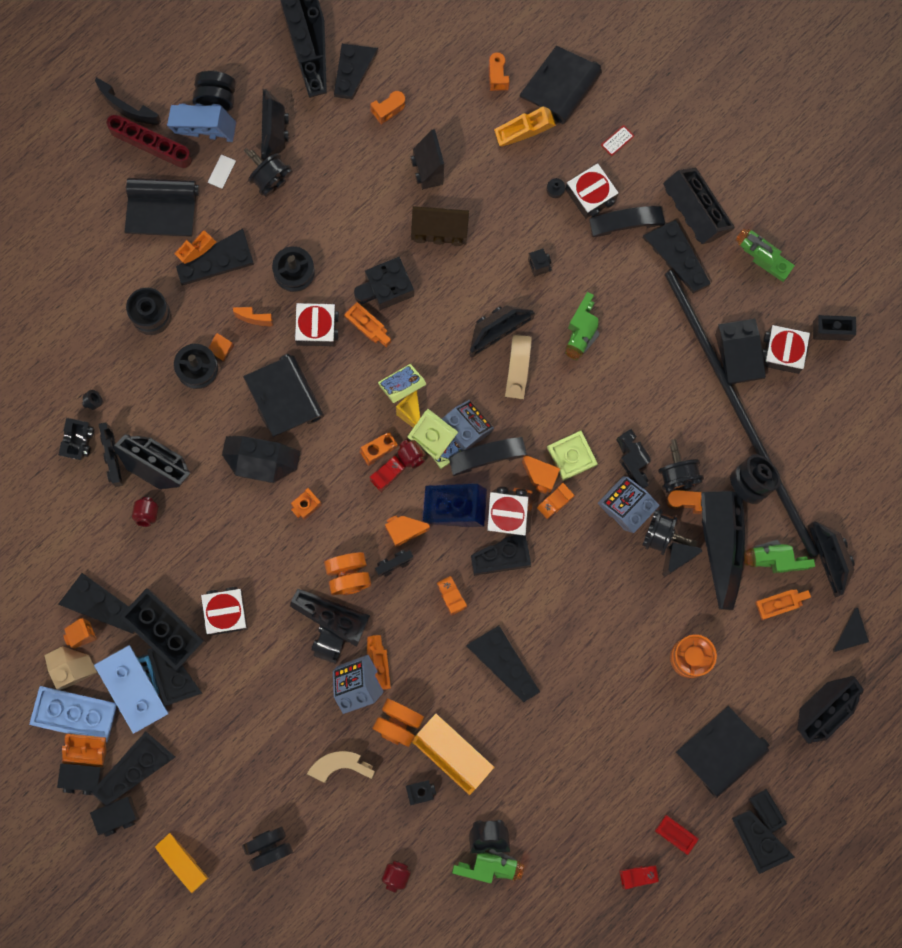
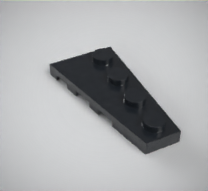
[642,220,711,293]
[176,228,254,286]
[58,573,135,634]
[290,588,370,647]
[466,625,540,703]
[91,731,175,806]

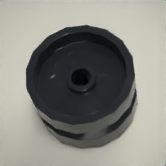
[192,71,236,111]
[730,454,781,504]
[242,827,294,871]

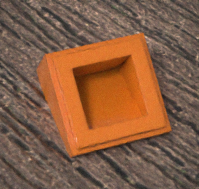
[209,333,234,361]

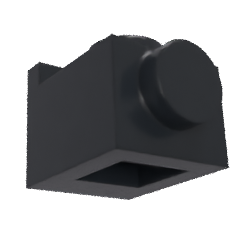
[528,248,552,277]
[406,780,436,806]

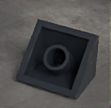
[662,542,702,578]

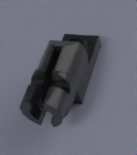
[616,429,651,490]

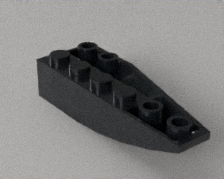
[280,0,327,98]
[701,491,745,610]

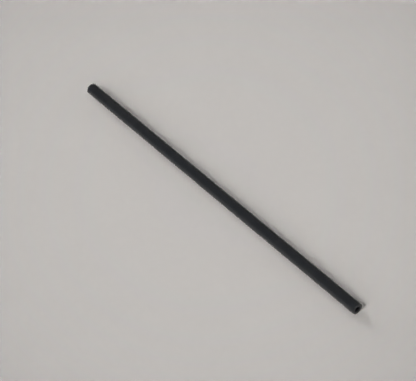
[664,270,819,558]

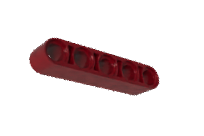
[106,115,192,168]

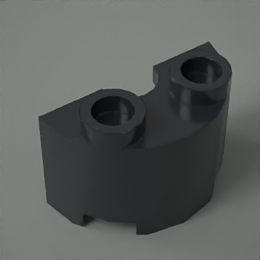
[58,418,95,460]
[311,625,345,664]
[469,820,510,854]

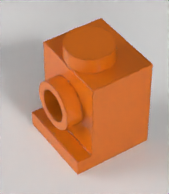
[291,488,322,520]

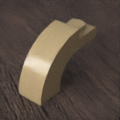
[505,334,532,399]
[307,751,375,783]

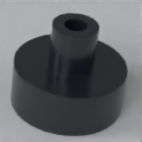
[546,178,565,198]
[82,390,103,410]

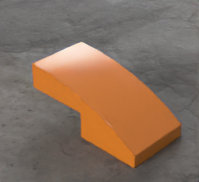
[174,230,216,264]
[233,307,273,326]

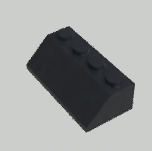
[663,168,735,244]
[120,588,207,671]

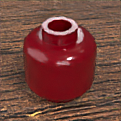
[397,439,426,469]
[132,497,159,527]
[382,861,411,893]

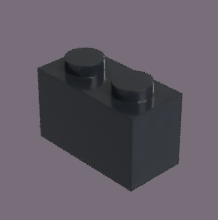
[813,315,856,341]
[57,764,104,795]
[90,796,139,837]

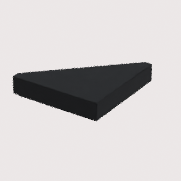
[833,608,869,652]

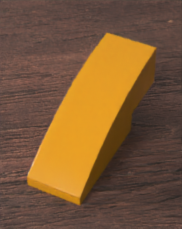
[494,106,556,147]
[155,833,209,893]

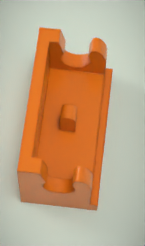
[62,734,107,767]

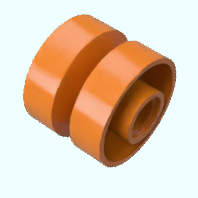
[324,552,371,595]
[670,635,717,679]
[372,698,424,747]

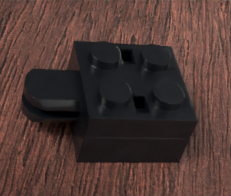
[354,257,414,310]

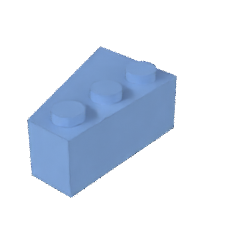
[167,104,236,142]

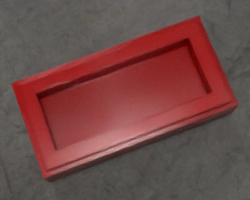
[655,815,699,855]

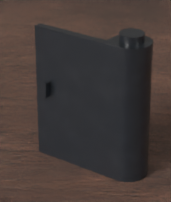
[519,46,602,124]
[124,178,200,237]
[243,354,324,437]
[676,706,770,798]

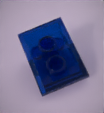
[423,484,487,527]

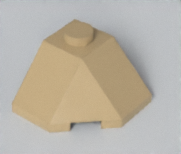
[45,646,97,691]

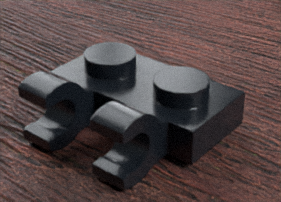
[375,550,413,577]

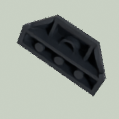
[261,89,289,161]
[469,305,535,358]
[114,434,190,489]
[222,436,301,483]
[808,521,855,598]
[797,676,864,744]

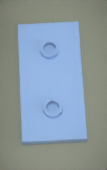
[94,645,169,734]
[29,686,117,743]

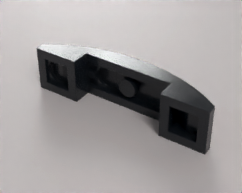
[95,77,161,125]
[589,206,665,237]
[449,437,528,476]

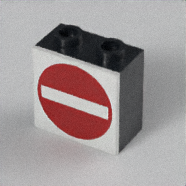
[565,164,618,219]
[295,303,339,347]
[762,325,810,374]
[488,487,533,535]
[201,587,248,636]

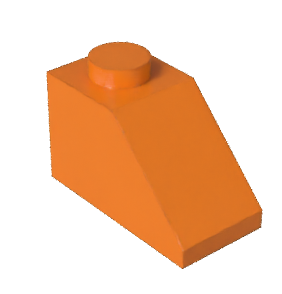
[522,456,560,494]
[385,515,430,547]
[63,618,97,649]

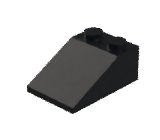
[410,129,444,190]
[715,319,766,385]

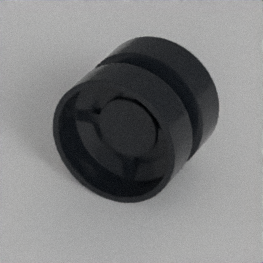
[126,288,171,335]

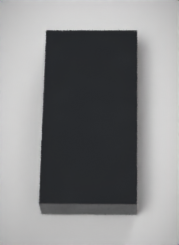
[748,789,787,833]

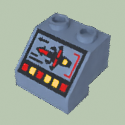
[442,400,494,451]
[598,476,660,533]
[333,655,384,714]

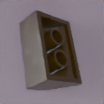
[411,206,469,246]

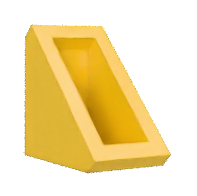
[396,390,420,428]

